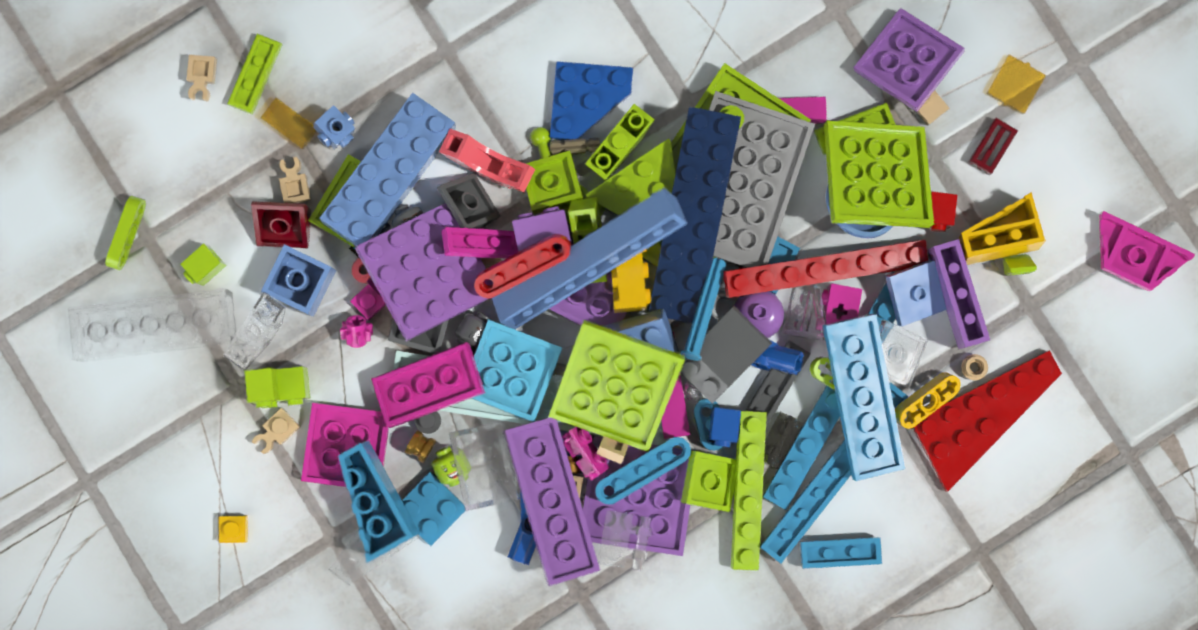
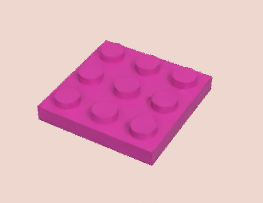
[301,403,389,487]

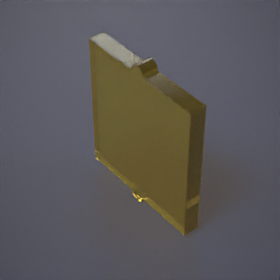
[986,54,1046,115]

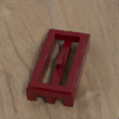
[968,117,1018,175]

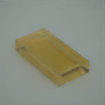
[261,98,317,149]

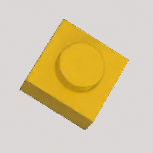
[219,516,248,543]

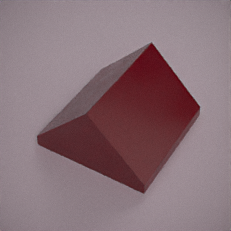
[251,201,311,248]

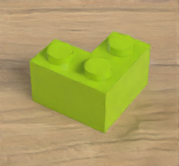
[245,366,311,409]

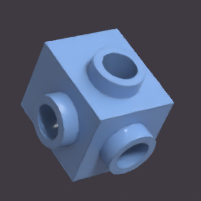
[313,105,355,150]

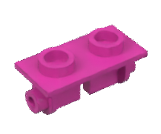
[562,427,610,480]

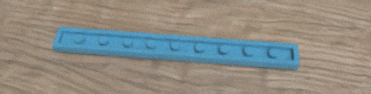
[762,271,896,510]

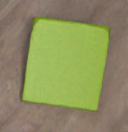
[1003,254,1037,276]

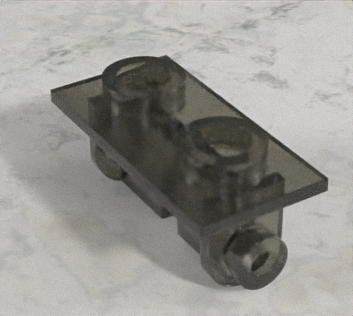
[764,411,803,470]

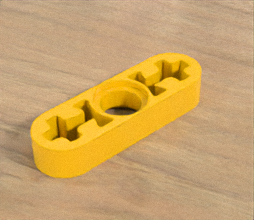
[894,372,961,429]

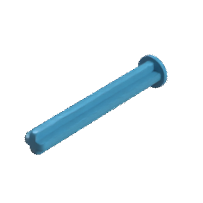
[680,258,726,361]

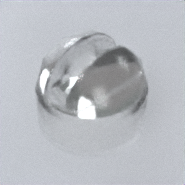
[684,380,703,401]

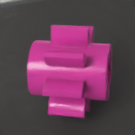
[340,315,373,348]

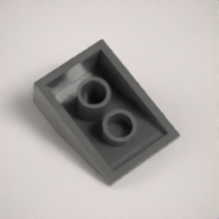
[680,306,772,404]

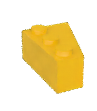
[958,192,1046,265]
[611,249,651,313]

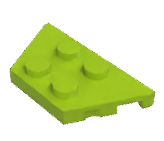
[586,138,675,216]

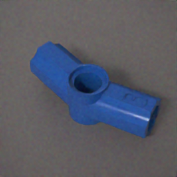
[751,340,804,375]
[507,490,536,565]

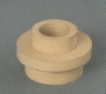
[961,354,988,380]

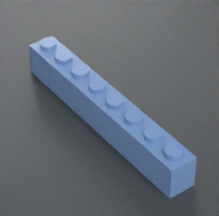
[492,188,687,329]

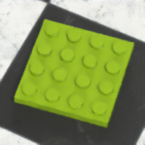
[824,120,934,228]
[548,320,685,452]

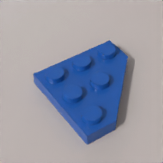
[550,61,633,140]

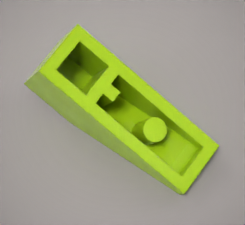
[568,197,607,283]

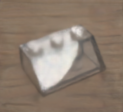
[449,421,520,511]

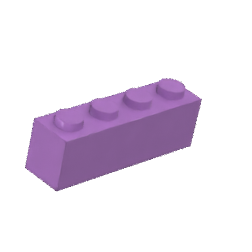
[927,239,990,350]

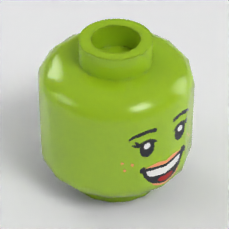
[431,446,471,487]

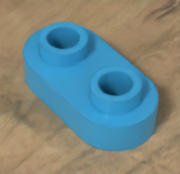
[693,399,722,451]

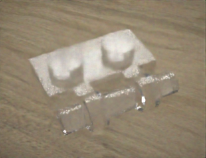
[598,510,652,570]

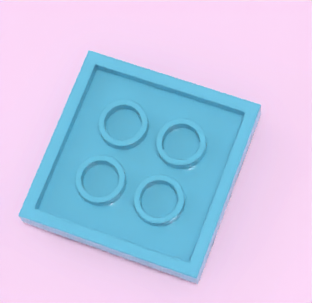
[472,320,563,422]

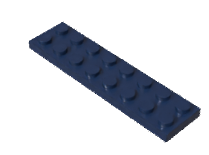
[648,107,741,323]

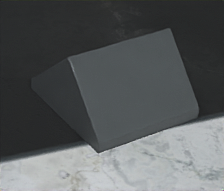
[437,173,501,229]

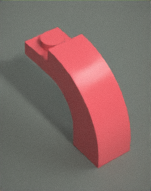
[439,129,535,192]

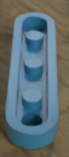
[596,437,691,505]

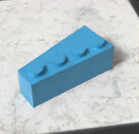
[338,441,420,563]

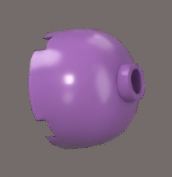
[734,291,784,338]

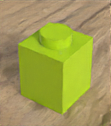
[180,243,227,286]

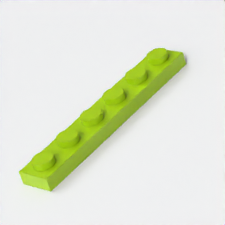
[731,411,767,570]

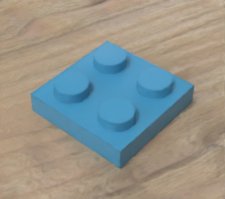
[402,472,468,546]

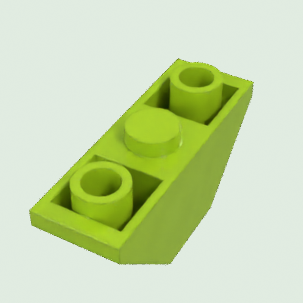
[585,104,655,181]

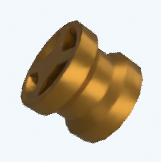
[405,430,436,463]

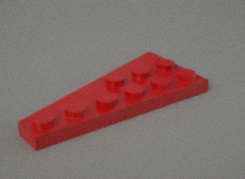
[913,350,1062,492]

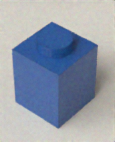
[708,407,741,447]

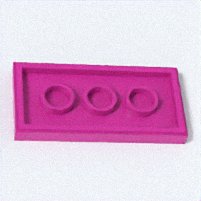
[371,342,485,429]

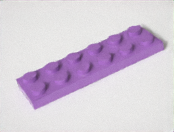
[504,418,600,586]

